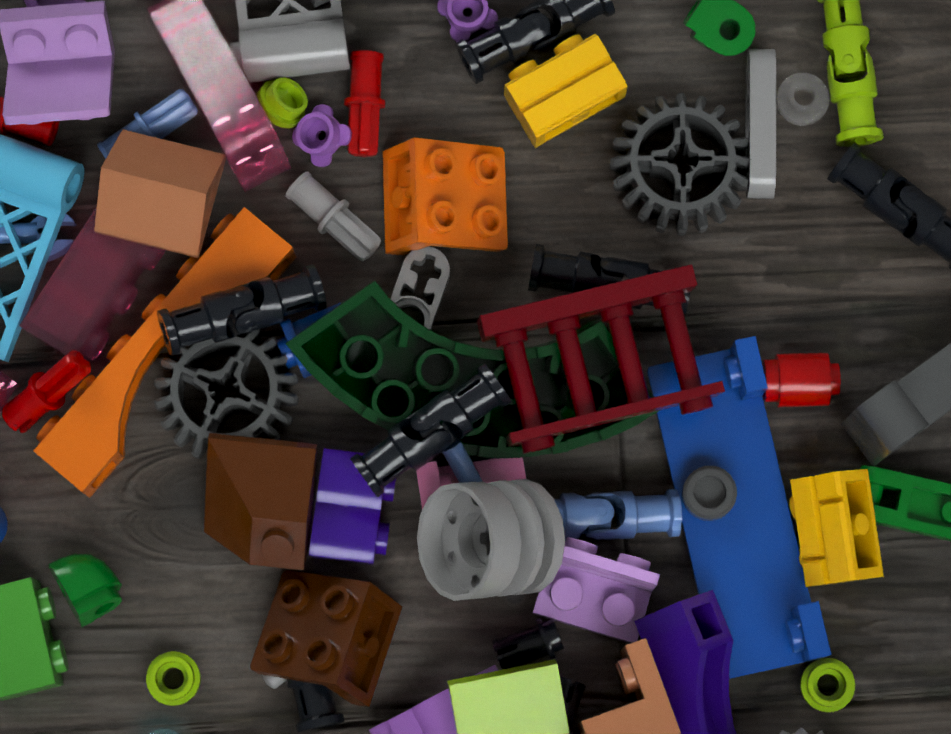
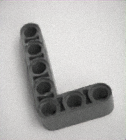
[841,343,951,466]

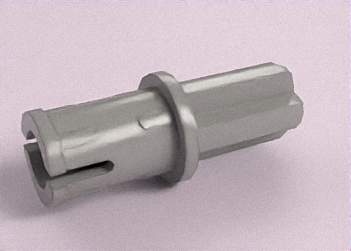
[285,171,381,261]

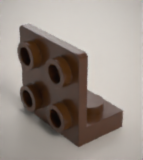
[250,570,403,707]

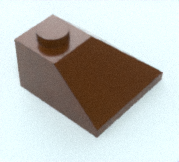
[204,433,317,570]

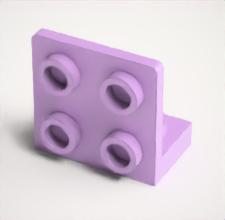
[0,1,115,125]
[532,537,660,644]

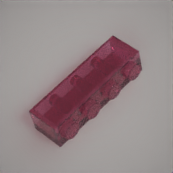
[19,207,165,360]

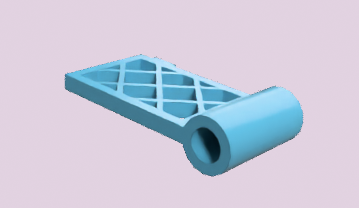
[0,134,84,362]

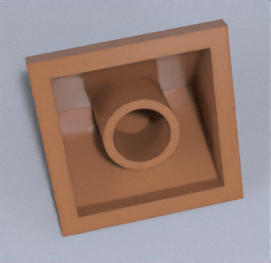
[94,129,226,258]

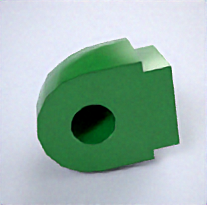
[683,0,755,56]
[49,554,122,627]

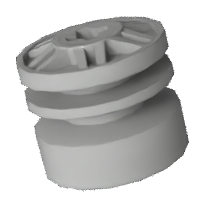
[417,479,565,601]

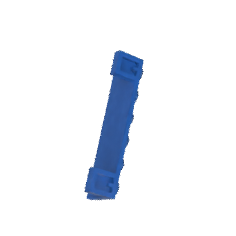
[647,336,831,679]

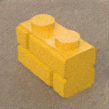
[504,33,628,148]
[789,469,884,587]

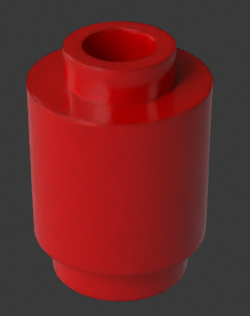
[762,353,841,407]

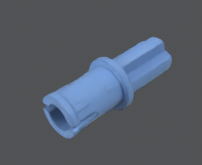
[97,89,198,159]

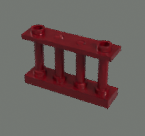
[477,264,725,454]

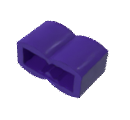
[309,448,397,566]

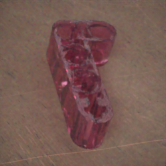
[147,0,291,192]

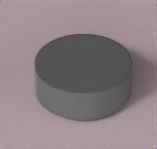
[682,466,737,521]

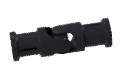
[455,0,615,84]
[827,142,951,270]
[528,244,690,316]
[157,264,327,355]
[350,363,512,497]

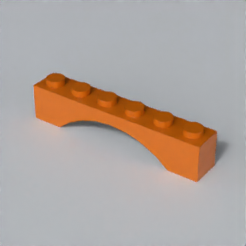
[33,207,296,498]

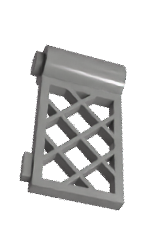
[230,0,350,84]

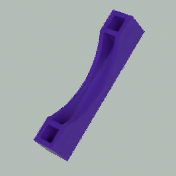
[634,590,736,734]

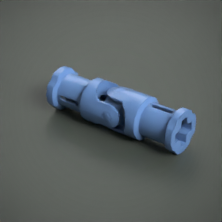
[554,489,682,541]

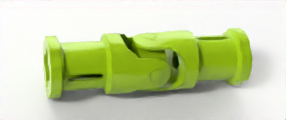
[817,0,884,147]

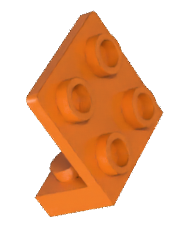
[382,137,508,256]

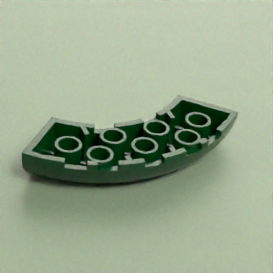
[285,281,660,459]

